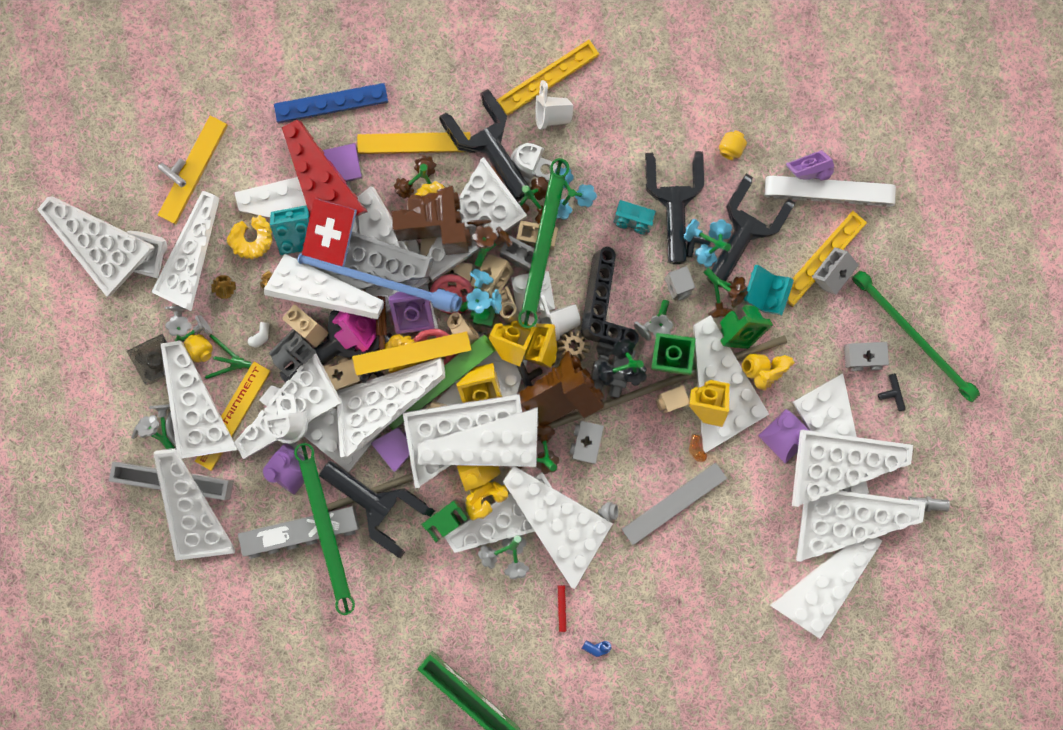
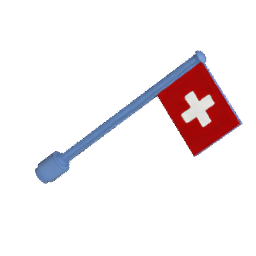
[297,198,462,313]

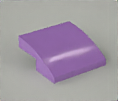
[323,143,362,182]

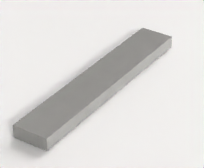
[622,463,727,545]

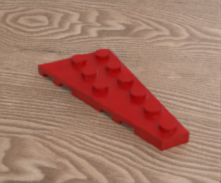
[281,120,368,217]

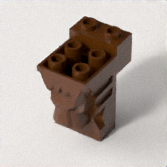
[391,186,472,255]
[519,351,604,426]

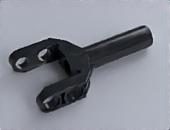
[439,89,531,200]
[645,151,704,264]
[706,173,795,288]
[280,310,393,383]
[319,460,435,558]

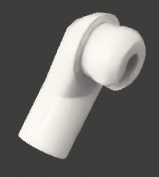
[248,322,270,348]

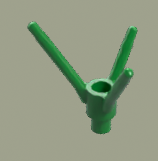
[205,334,251,379]

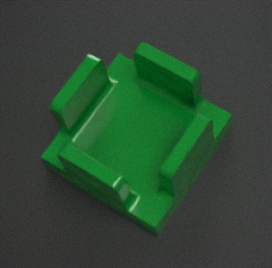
[720,305,773,349]
[421,499,469,543]

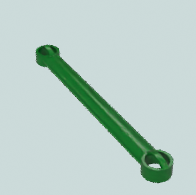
[517,158,569,329]
[852,271,980,402]
[294,443,355,615]

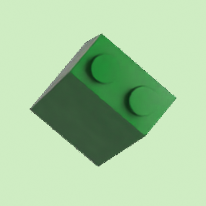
[651,333,696,376]

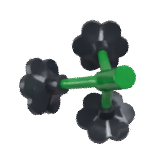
[597,337,647,386]

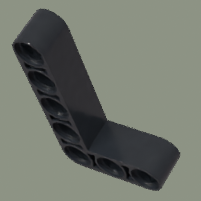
[581,246,639,346]

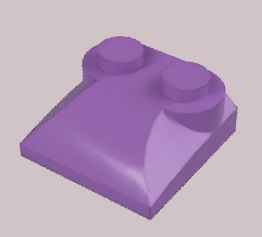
[786,150,834,181]
[388,289,435,334]
[758,409,809,463]
[263,443,305,495]

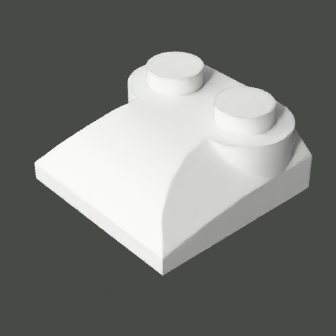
[127,231,167,278]
[511,271,555,314]

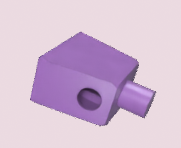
[371,427,410,472]

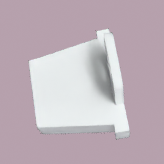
[535,80,574,130]
[511,143,557,183]
[538,295,580,341]
[264,394,308,444]

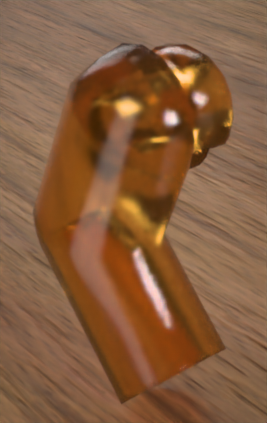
[689,434,707,462]

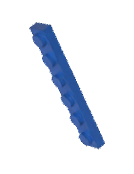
[274,83,389,123]

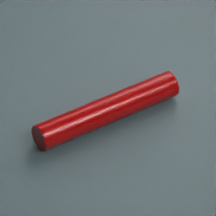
[558,585,567,632]

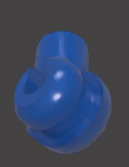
[581,640,612,657]

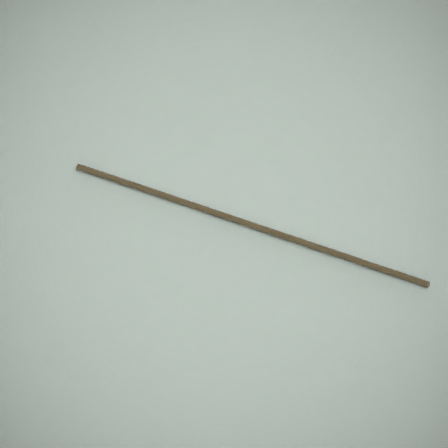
[327,335,787,512]

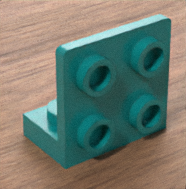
[613,200,656,235]
[270,205,310,255]
[744,265,794,316]

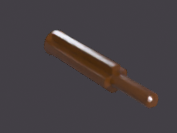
[375,296,387,350]

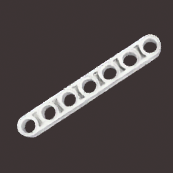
[764,176,896,207]

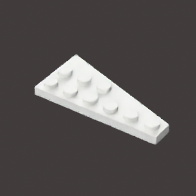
[152,191,220,311]
[264,254,384,319]
[161,341,238,459]
[235,353,342,459]
[793,374,869,494]
[154,449,235,560]
[770,537,882,639]

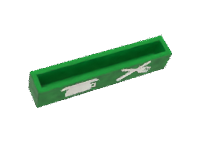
[417,651,520,730]

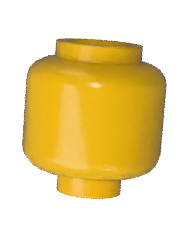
[719,131,747,160]
[184,334,213,363]
[742,354,771,379]

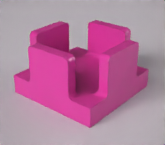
[332,311,376,352]

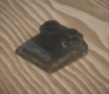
[126,334,167,386]

